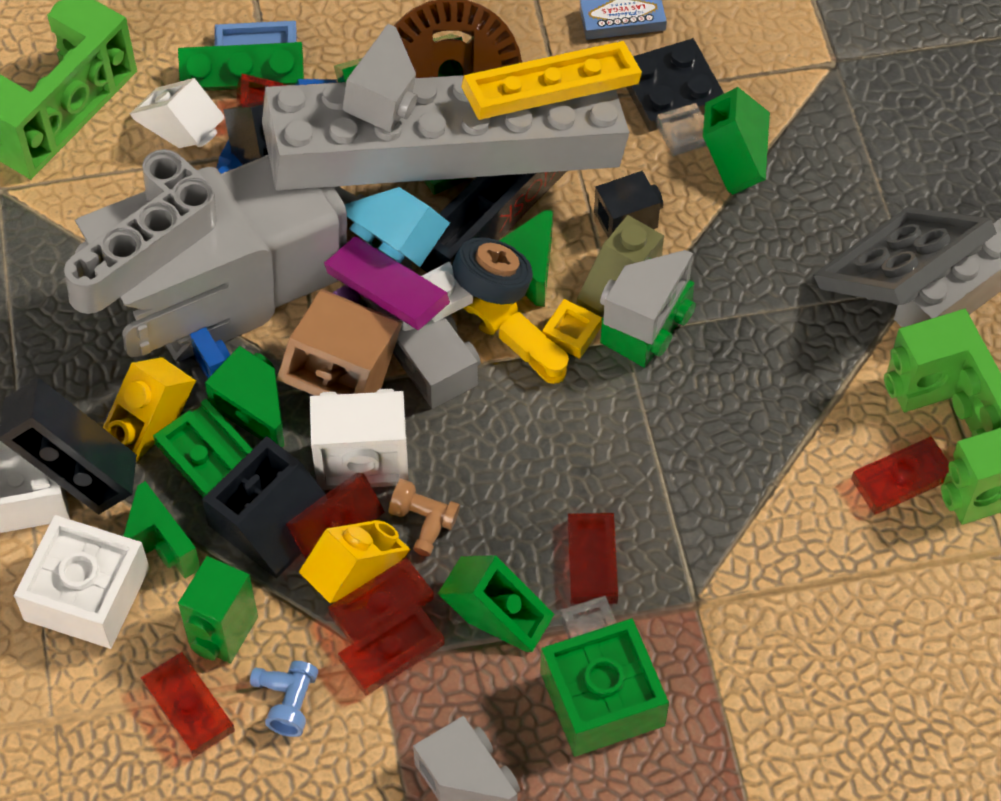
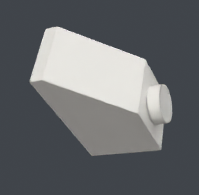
[130,78,225,148]

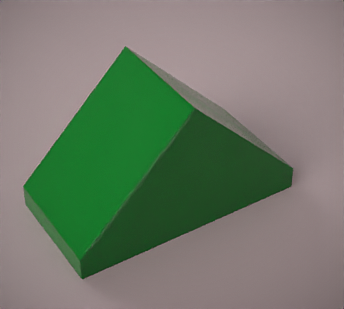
[499,210,553,307]

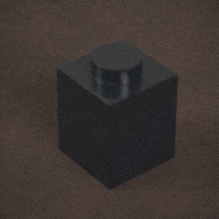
[594,170,664,238]

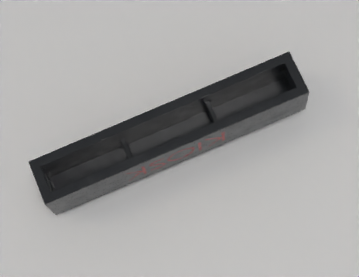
[418,171,567,273]

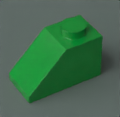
[205,346,285,448]
[438,555,555,652]

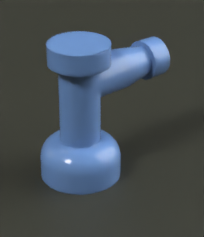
[250,661,318,737]

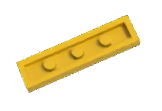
[461,41,642,120]

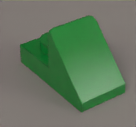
[123,481,200,579]

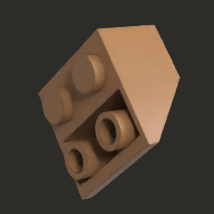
[276,290,403,396]

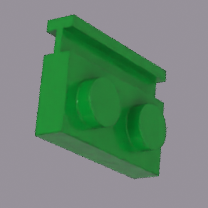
[153,399,253,497]

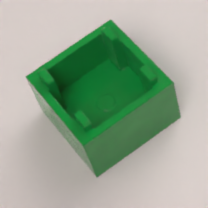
[540,618,669,757]

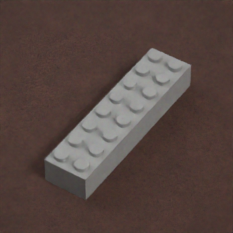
[262,76,630,191]

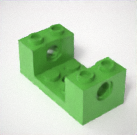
[0,0,137,180]
[884,308,1001,525]

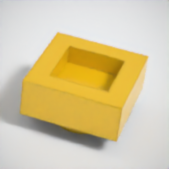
[542,299,602,359]

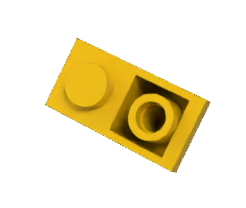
[103,357,196,462]
[299,519,411,603]

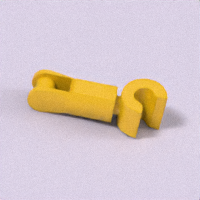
[463,297,569,384]

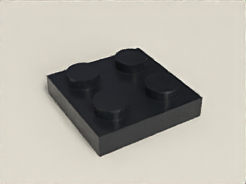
[626,38,724,132]

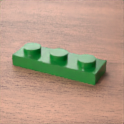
[178,42,304,91]

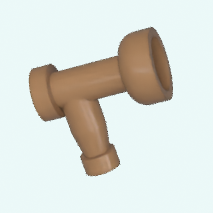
[388,478,460,556]

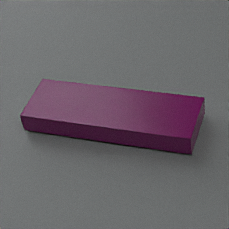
[324,236,450,331]

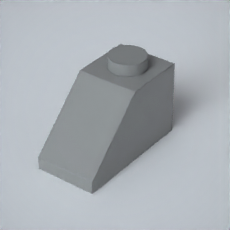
[342,24,418,133]
[600,250,693,345]

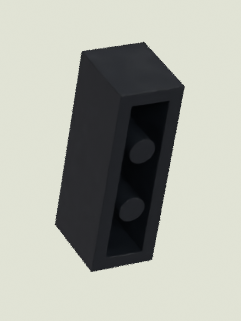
[0,377,137,515]

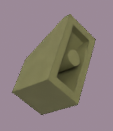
[577,215,664,318]

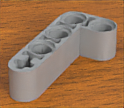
[64,149,217,314]

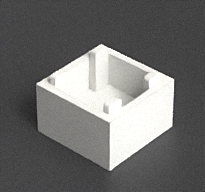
[310,389,409,490]
[0,441,70,533]
[14,515,149,649]

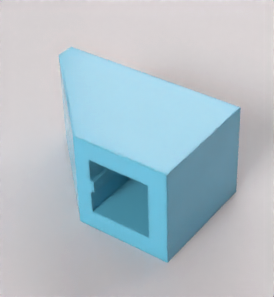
[344,187,450,267]

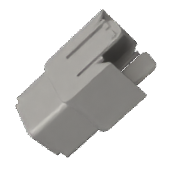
[75,155,347,362]

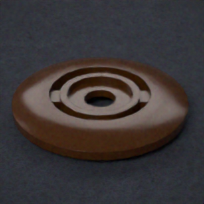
[394,0,522,78]

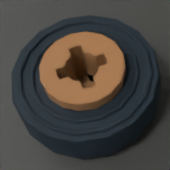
[452,237,533,305]

